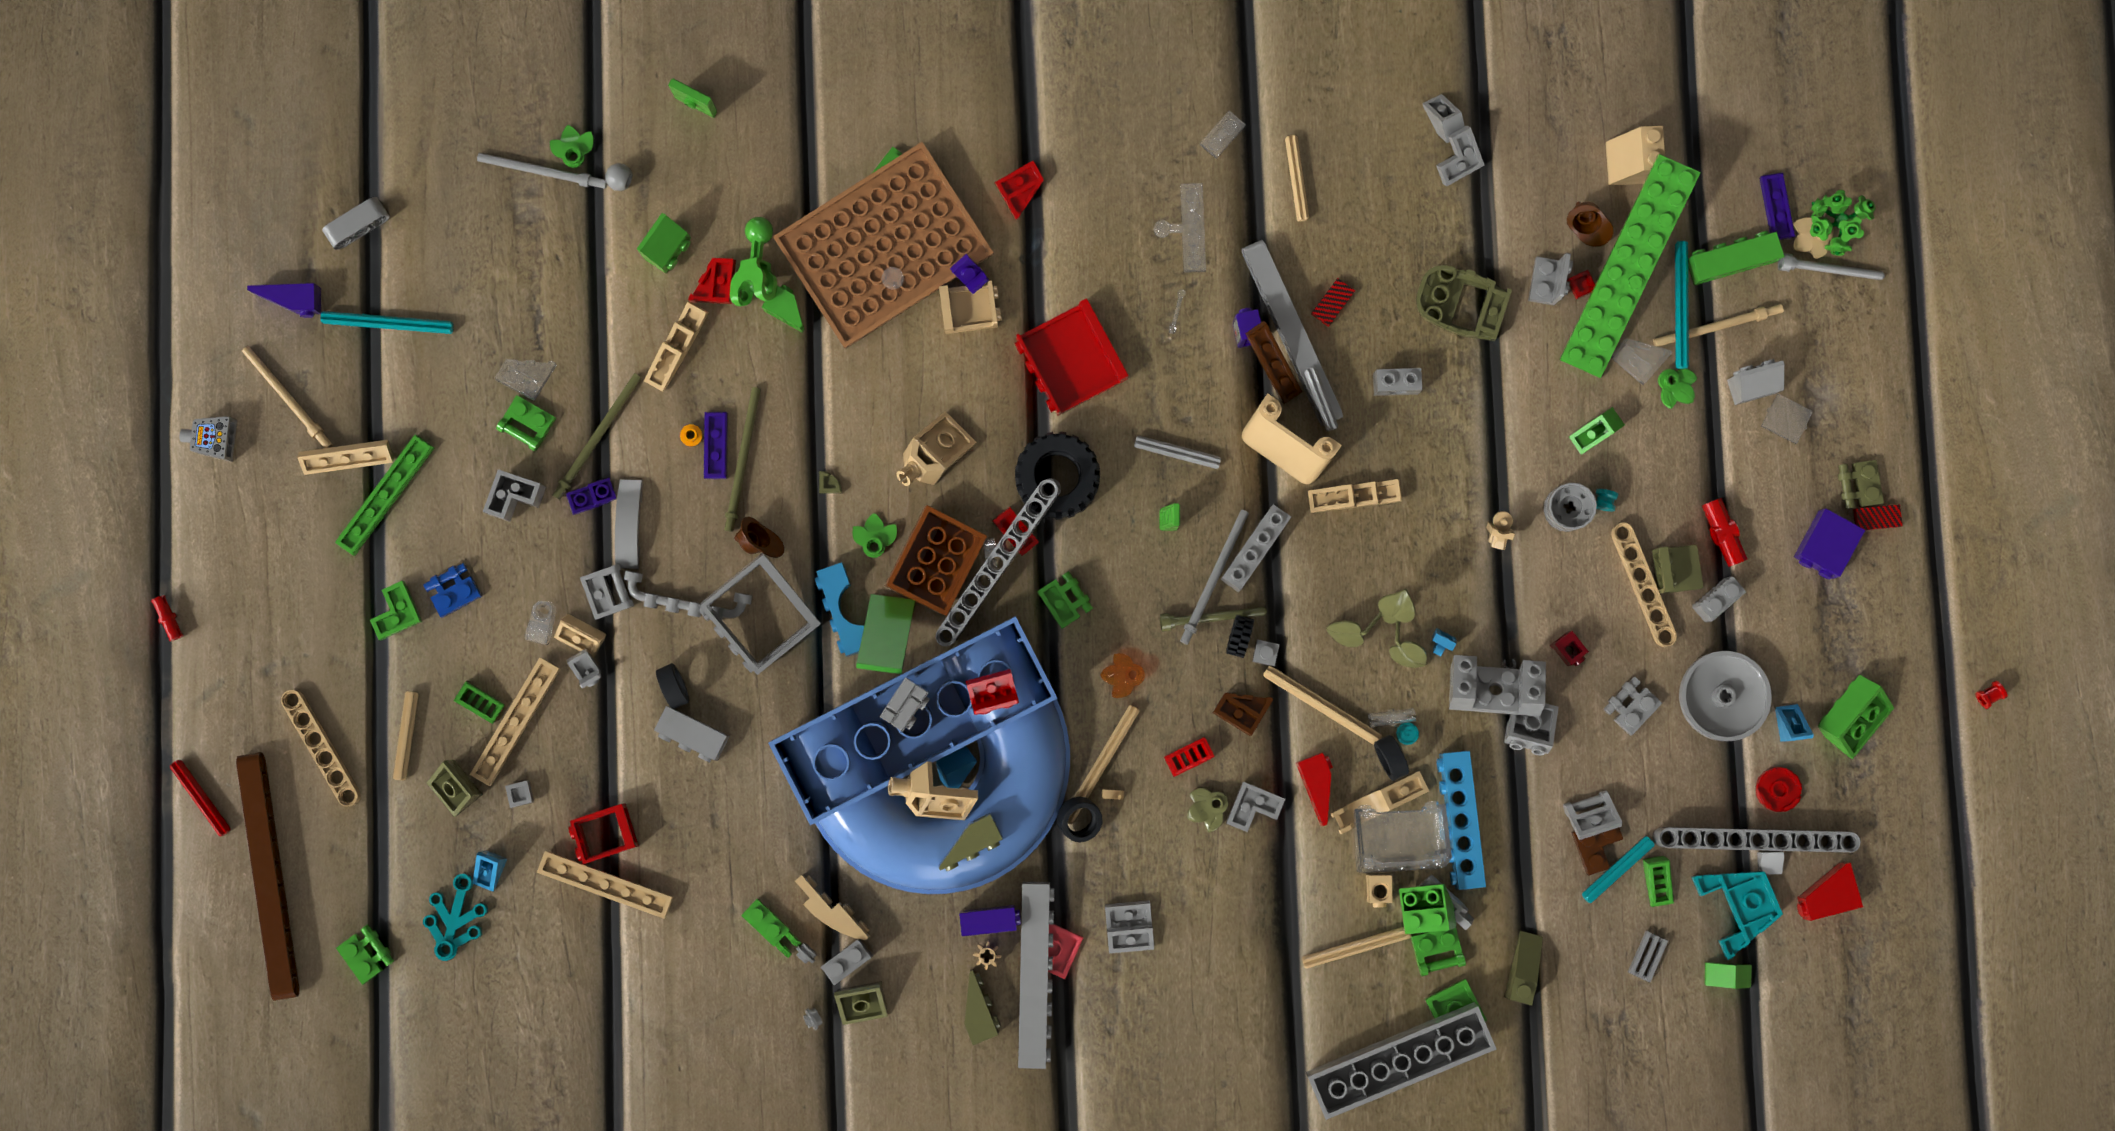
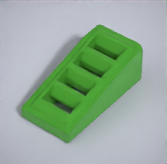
[1159,503,1180,531]
[453,681,505,724]
[1643,856,1674,907]

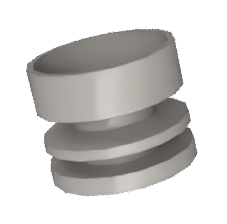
[1543,483,1597,532]

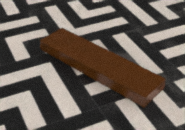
[1245,321,1302,404]

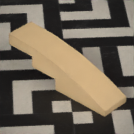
[644,301,709,392]
[1308,479,1403,513]

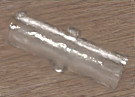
[1368,708,1416,728]

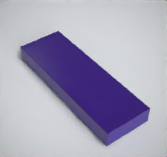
[1759,173,1795,240]
[704,412,728,479]

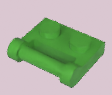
[496,395,556,451]
[1411,928,1466,976]

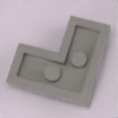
[1436,126,1484,186]
[1226,782,1285,832]

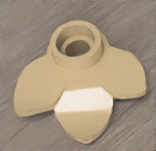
[1793,217,1834,259]

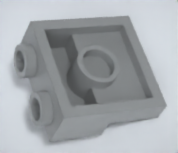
[1504,703,1559,756]

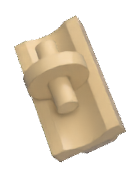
[1486,511,1515,550]

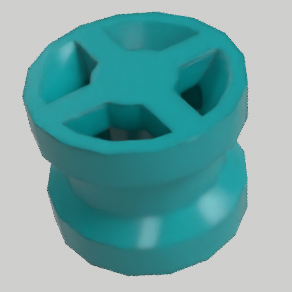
[1595,489,1618,512]

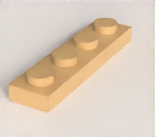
[297,440,394,475]

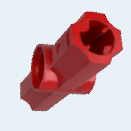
[1702,498,1748,567]

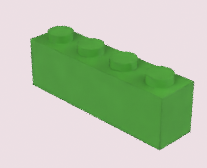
[1688,231,1785,286]

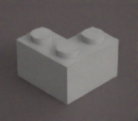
[483,470,546,522]

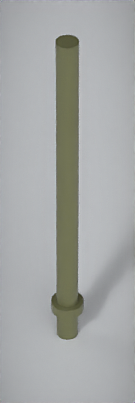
[552,373,641,500]
[724,387,761,532]

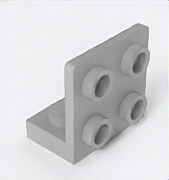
[1528,253,1573,306]

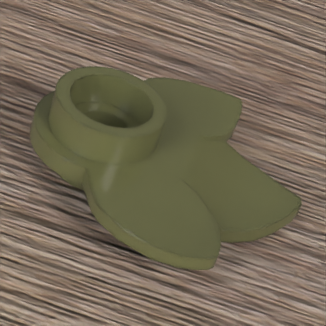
[1187,788,1229,832]

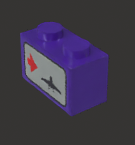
[1233,308,1261,348]

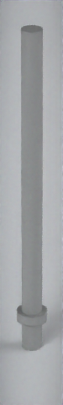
[1180,510,1249,645]

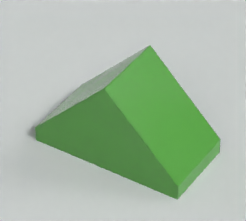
[1705,962,1752,989]

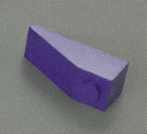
[247,283,321,318]

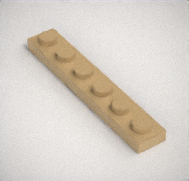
[470,657,561,786]
[537,851,673,919]

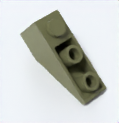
[939,813,1003,871]
[964,969,1001,1045]

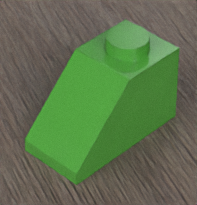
[762,284,805,333]
[1569,407,1625,455]

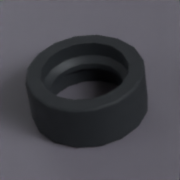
[656,663,690,709]
[1374,735,1409,781]
[1057,796,1103,843]

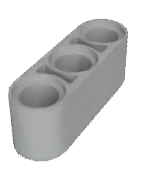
[322,197,389,250]

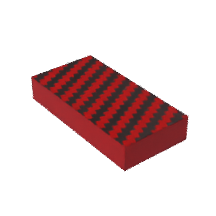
[1311,278,1355,327]
[1853,504,1903,530]

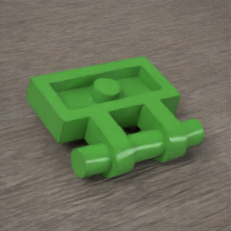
[1037,571,1093,629]
[336,925,394,985]

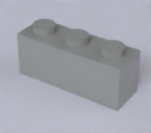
[654,706,730,763]

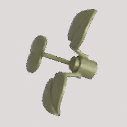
[1326,589,1427,668]

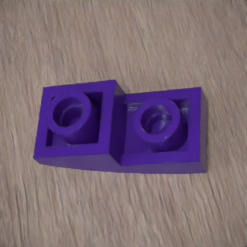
[566,478,617,515]

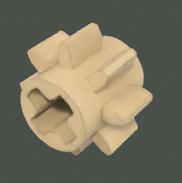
[973,941,1002,970]

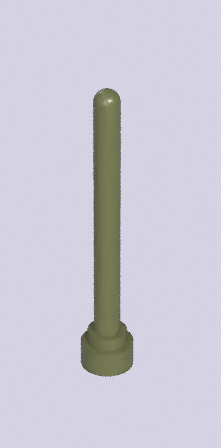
[1160,607,1267,632]

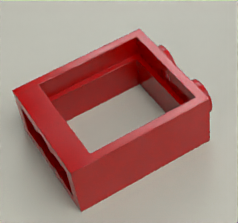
[568,803,639,864]

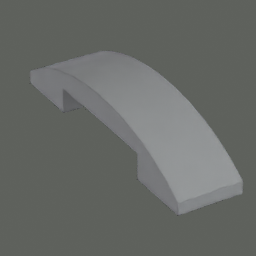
[615,479,643,569]

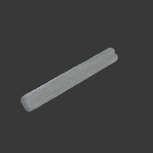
[1134,435,1221,469]

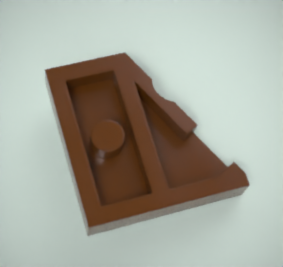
[1212,693,1273,737]

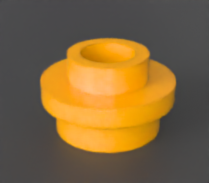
[680,424,703,447]

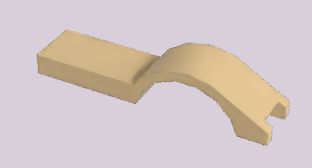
[1331,771,1429,834]

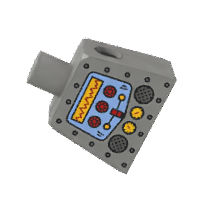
[179,417,237,462]

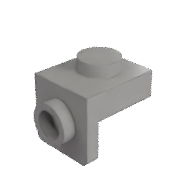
[567,649,601,688]

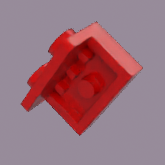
[966,669,1019,715]

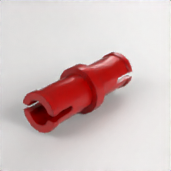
[151,595,184,642]

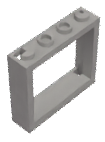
[699,553,821,675]

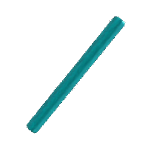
[1675,241,1689,369]
[320,311,454,334]

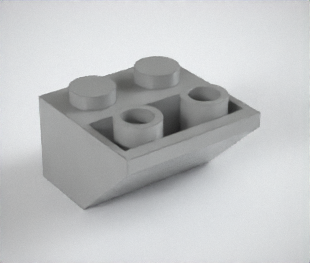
[1727,359,1784,405]

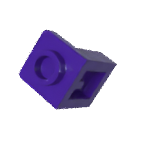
[950,254,989,294]

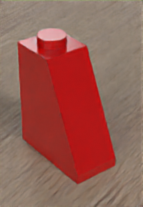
[1797,862,1863,921]

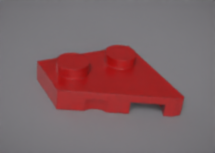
[995,161,1044,220]

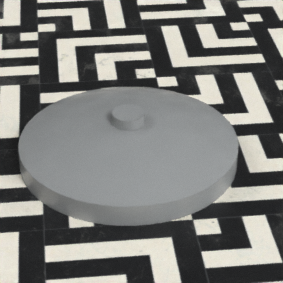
[1679,651,1772,741]

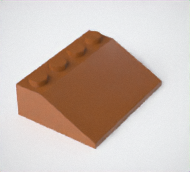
[884,505,987,616]

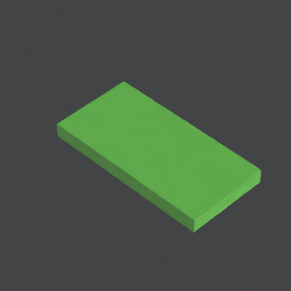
[856,594,915,674]

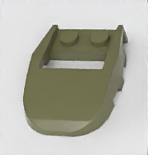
[1416,265,1512,341]

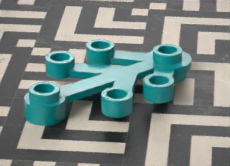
[423,873,488,961]

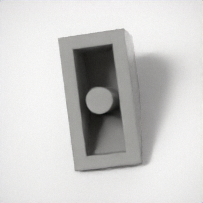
[1422,94,1465,143]

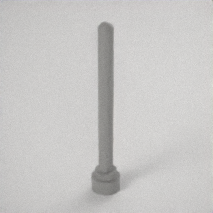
[1778,253,1885,280]

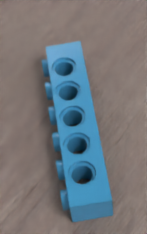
[1436,751,1486,890]

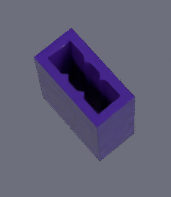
[1794,508,1865,580]
[959,905,1021,936]

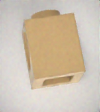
[1366,875,1393,907]

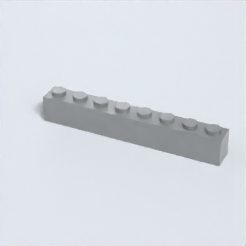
[1018,881,1054,1069]

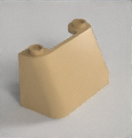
[1242,394,1342,484]

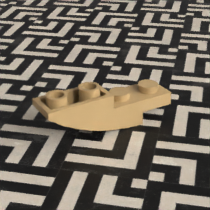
[795,874,870,940]

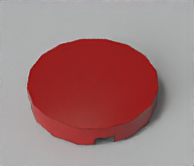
[1755,767,1802,812]

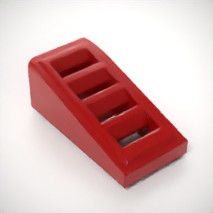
[1164,737,1215,777]

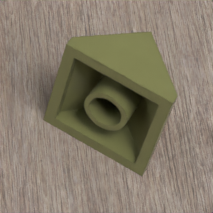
[427,760,483,817]
[834,981,888,1025]

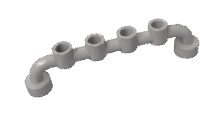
[624,570,752,620]

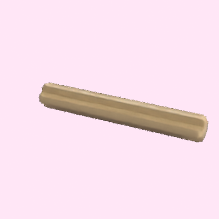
[1285,135,1309,221]
[393,691,419,781]

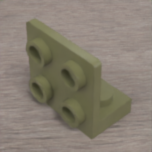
[1652,545,1703,594]

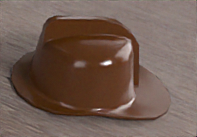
[1567,201,1613,247]
[734,516,785,558]

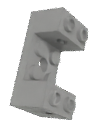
[1449,655,1546,716]

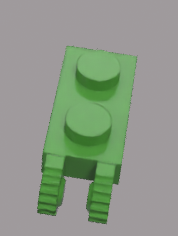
[741,899,802,958]

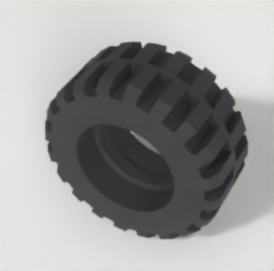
[1015,432,1100,520]

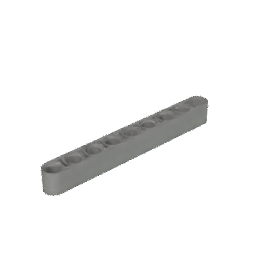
[1241,240,1343,426]
[936,478,1061,647]
[1653,827,1861,852]

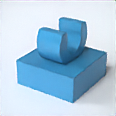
[1432,628,1457,657]

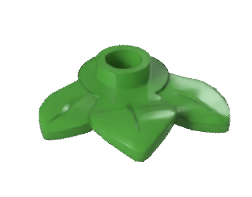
[550,125,594,168]
[1658,369,1697,409]
[852,513,897,558]

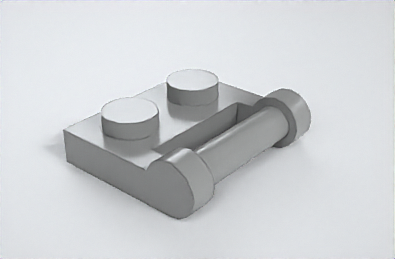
[580,564,634,620]
[1563,790,1622,840]

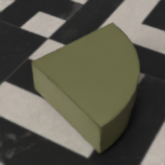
[819,471,842,494]

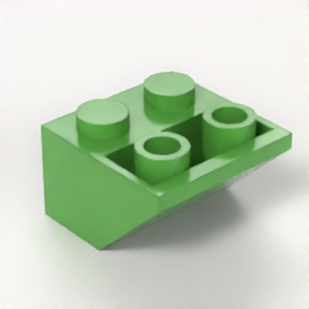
[1399,884,1457,934]

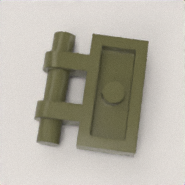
[1838,460,1884,509]

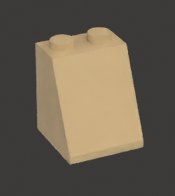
[1606,126,1665,185]

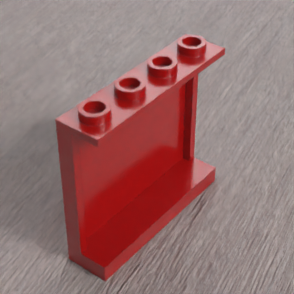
[1014,298,1128,416]

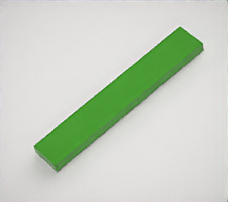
[335,434,435,556]

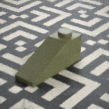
[1504,931,1543,1005]

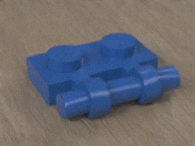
[423,563,482,618]

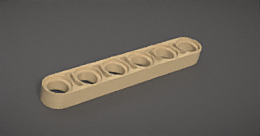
[1611,522,1677,647]
[281,690,361,807]

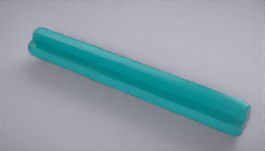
[1582,836,1655,903]

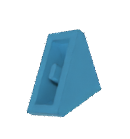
[1775,704,1814,742]
[935,746,977,789]
[473,850,507,892]

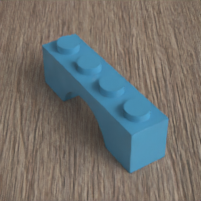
[815,562,864,657]

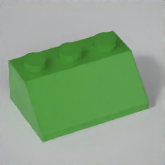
[1818,675,1894,759]

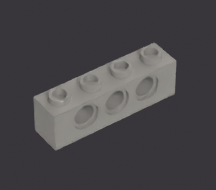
[1220,504,1291,593]

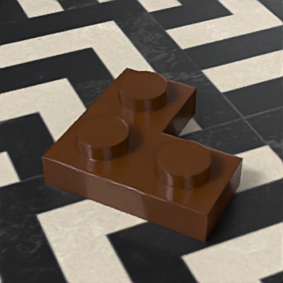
[1571,827,1623,876]

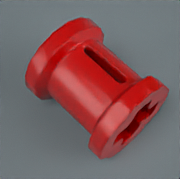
[1975,681,2008,709]

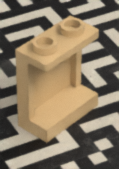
[939,280,1001,334]

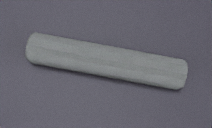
[1304,367,1338,432]

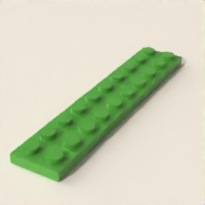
[1559,154,1701,378]

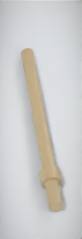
[1653,304,1784,348]
[242,346,333,448]

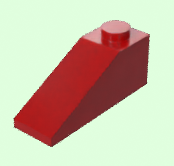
[1296,753,1333,826]

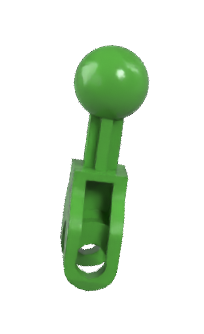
[730,217,777,307]

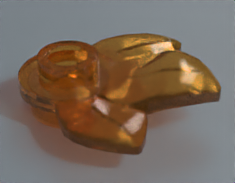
[1100,653,1145,698]

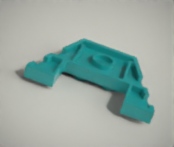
[1691,871,1783,960]

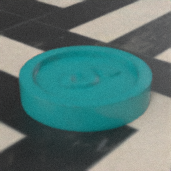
[1396,722,1419,745]

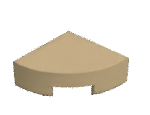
[1102,789,1124,800]

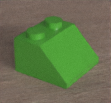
[637,213,691,273]

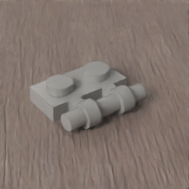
[1603,677,1662,736]

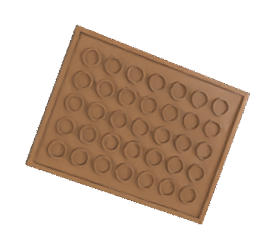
[773,142,994,349]

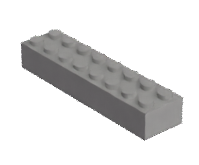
[1306,1002,1496,1120]

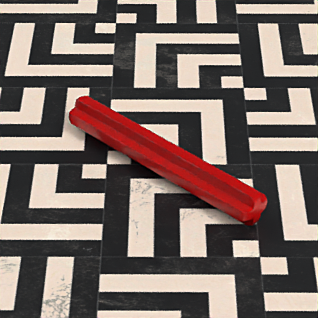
[170,760,231,836]

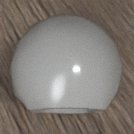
[605,163,633,191]

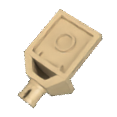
[897,411,977,486]
[888,762,978,820]

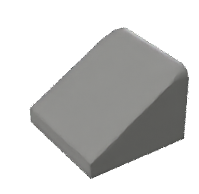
[1757,851,1784,875]

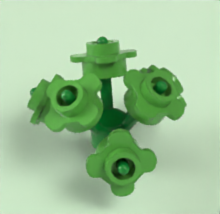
[1810,190,1876,256]

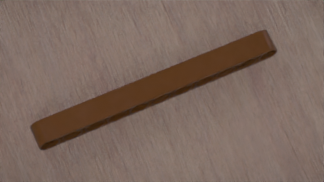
[236,752,300,1001]

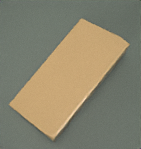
[554,614,606,658]

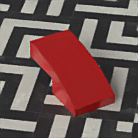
[992,507,1039,556]

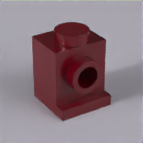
[1550,630,1589,667]

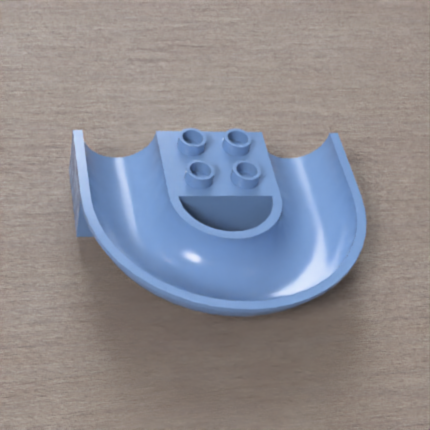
[768,616,1070,894]

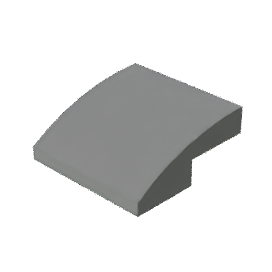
[1105,900,1154,954]

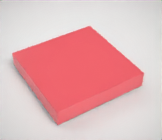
[1048,924,1083,979]

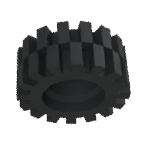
[1226,615,1254,658]

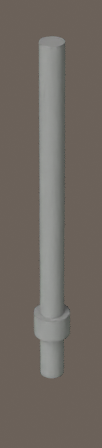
[477,153,608,189]

